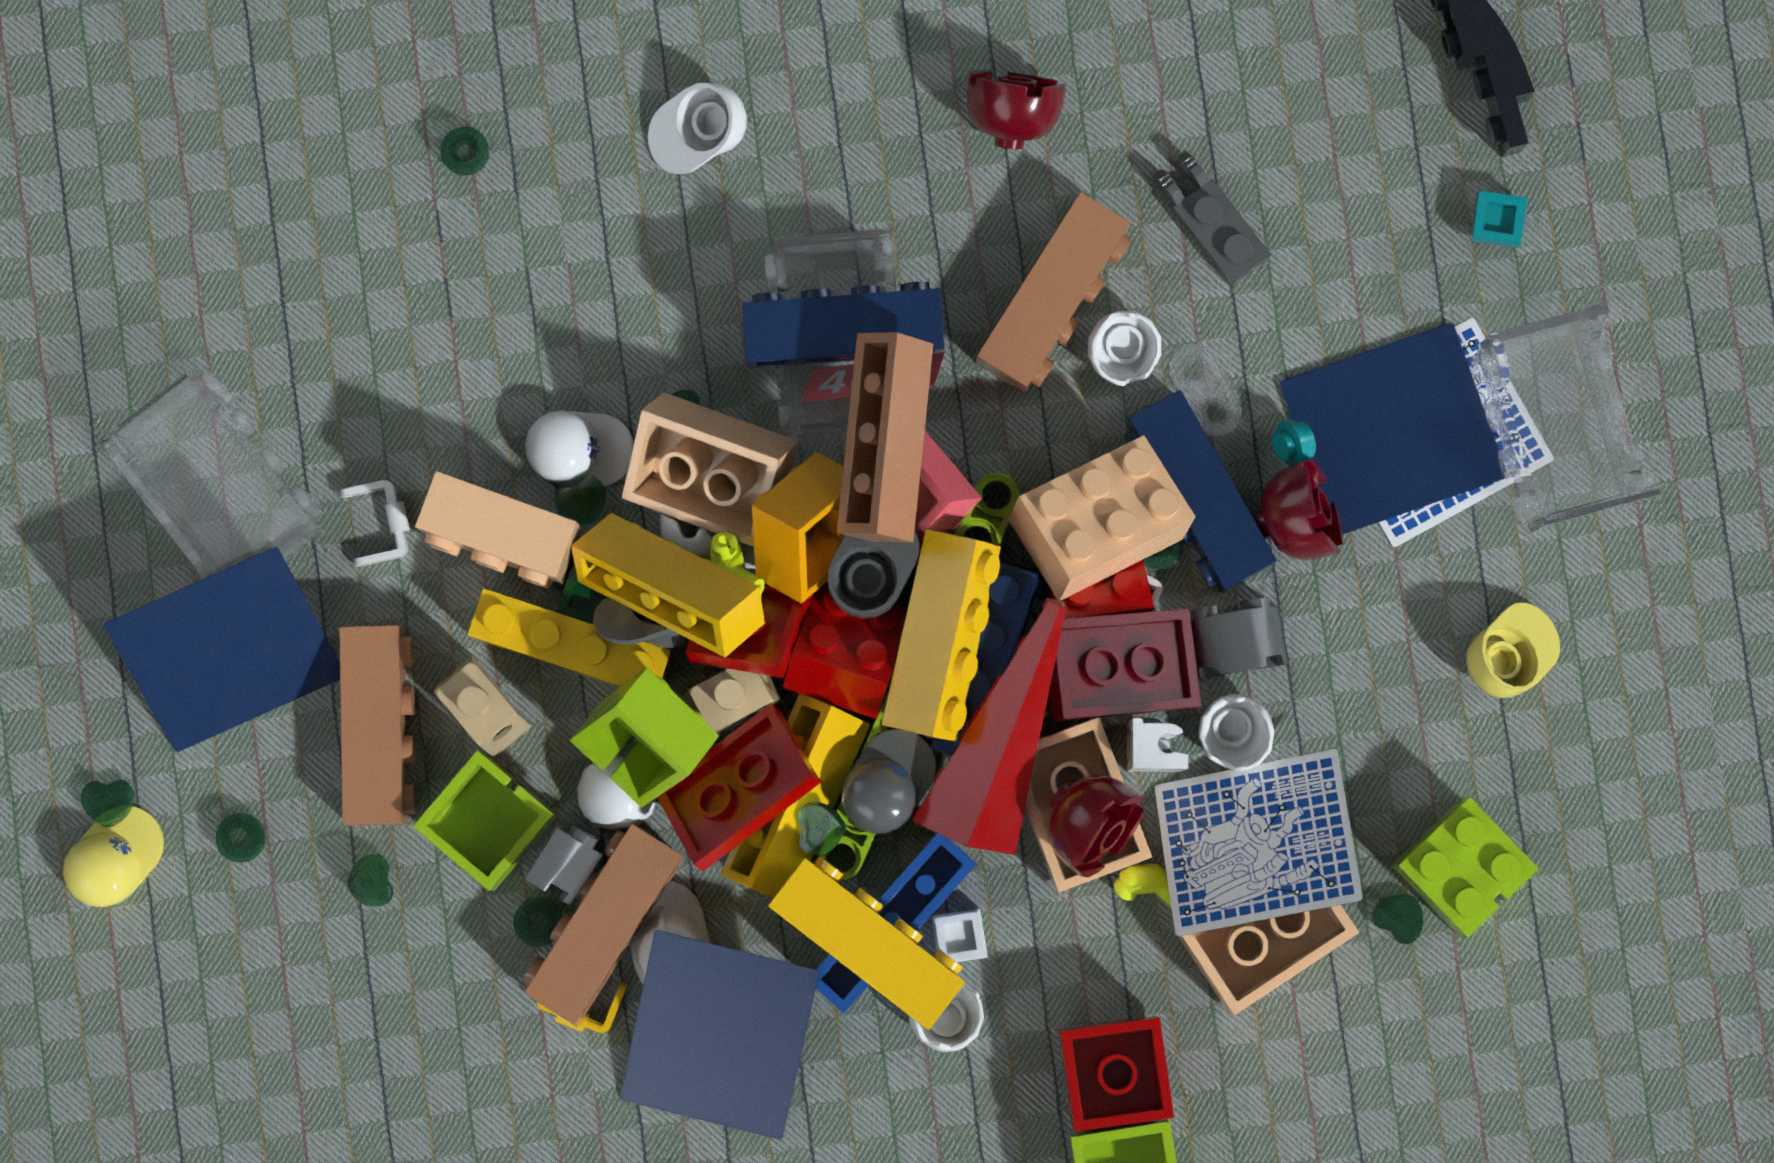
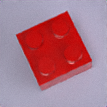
[783,582,908,719]
[1058,1015,1174,1132]

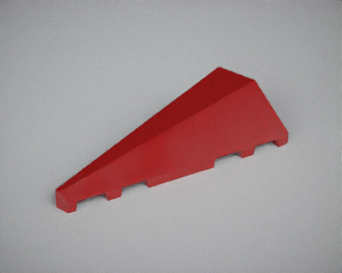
[912,598,1066,855]

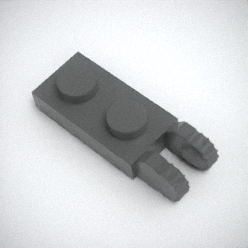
[1152,151,1271,287]

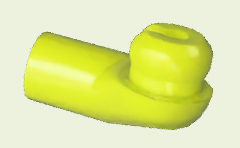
[710,531,765,594]
[1114,863,1171,907]

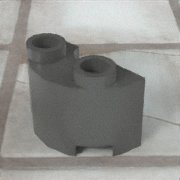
[1191,597,1288,680]
[525,825,603,905]

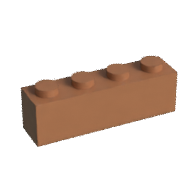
[976,192,1132,393]
[837,332,933,543]
[339,625,417,826]
[523,824,684,1028]

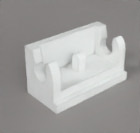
[1127,718,1188,772]

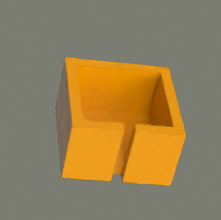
[752,451,845,604]

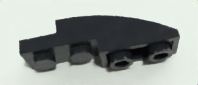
[1430,0,1534,157]

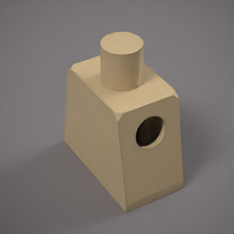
[434,655,532,758]
[681,669,786,735]

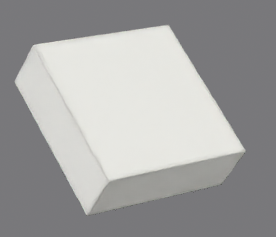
[931,908,988,962]

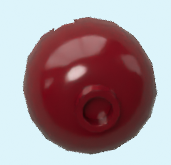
[967,70,1066,149]
[1255,459,1343,561]
[1048,775,1145,877]

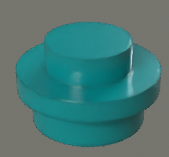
[1272,419,1316,466]

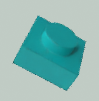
[1470,190,1528,248]

